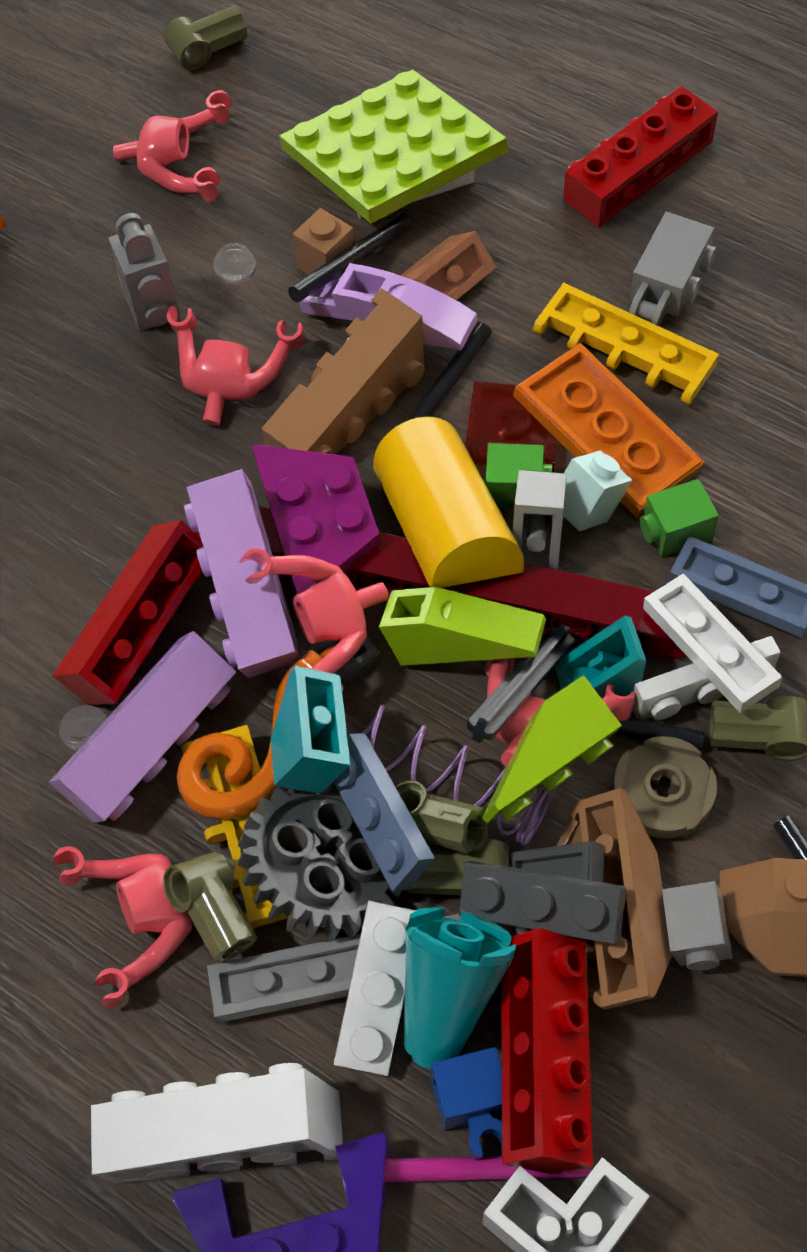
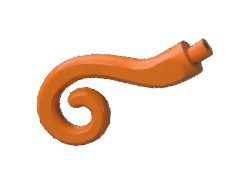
[177,645,333,820]

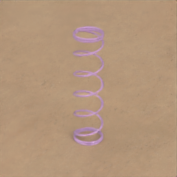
[341,685,553,845]

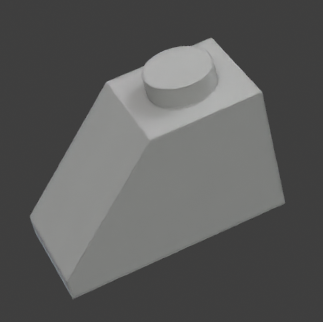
[513,470,566,570]

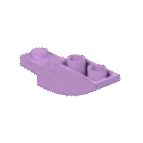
[299,263,478,350]

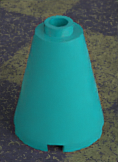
[404,907,516,1069]

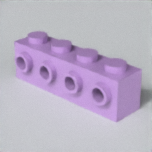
[184,469,302,678]
[49,631,236,823]

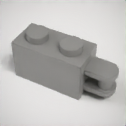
[629,211,717,326]
[108,213,180,331]

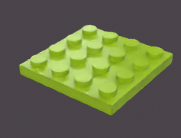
[279,69,508,224]

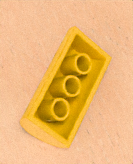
[373,417,524,588]

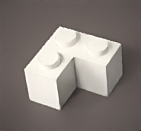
[483,1158,649,1252]

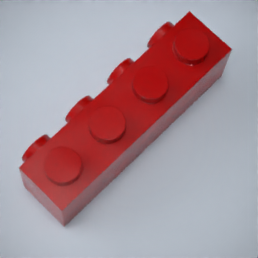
[563,86,718,228]
[52,520,203,705]
[501,928,593,1174]

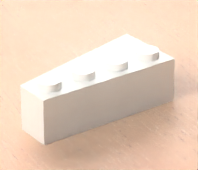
[91,1063,343,1184]

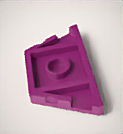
[252,445,380,595]

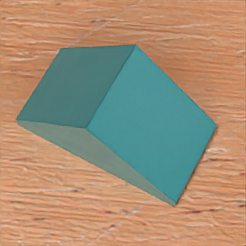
[555,616,646,698]

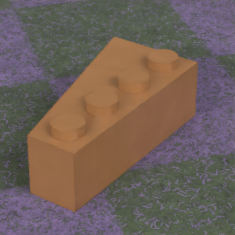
[261,288,425,455]

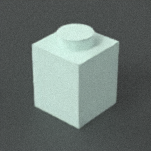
[563,451,632,531]

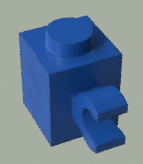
[430,1047,502,1161]

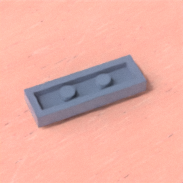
[668,536,807,638]
[333,733,435,892]

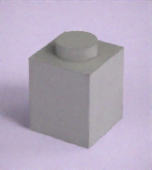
[662,881,733,970]

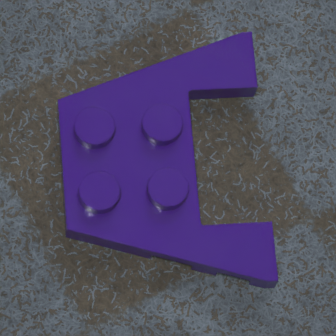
[172,1132,389,1252]

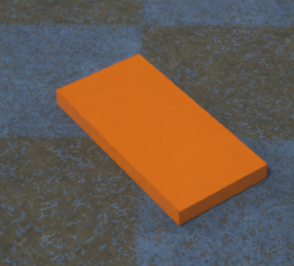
[513,343,705,518]

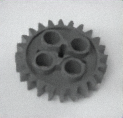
[238,782,402,941]

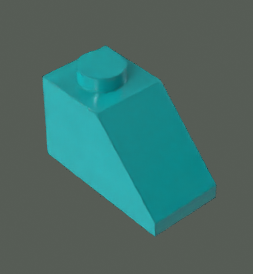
[271,666,350,793]

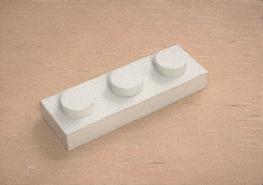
[643,573,782,713]
[632,636,780,720]
[334,900,416,1076]

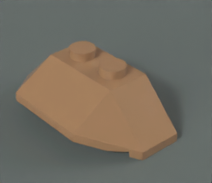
[557,788,672,1010]
[719,858,807,977]

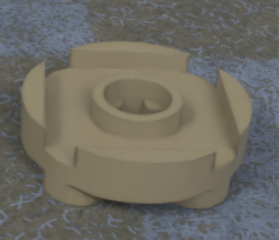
[613,736,717,838]

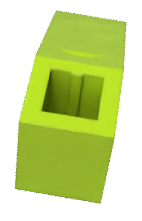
[379,587,546,666]
[482,675,622,824]

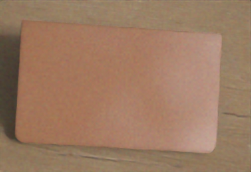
[400,231,497,300]

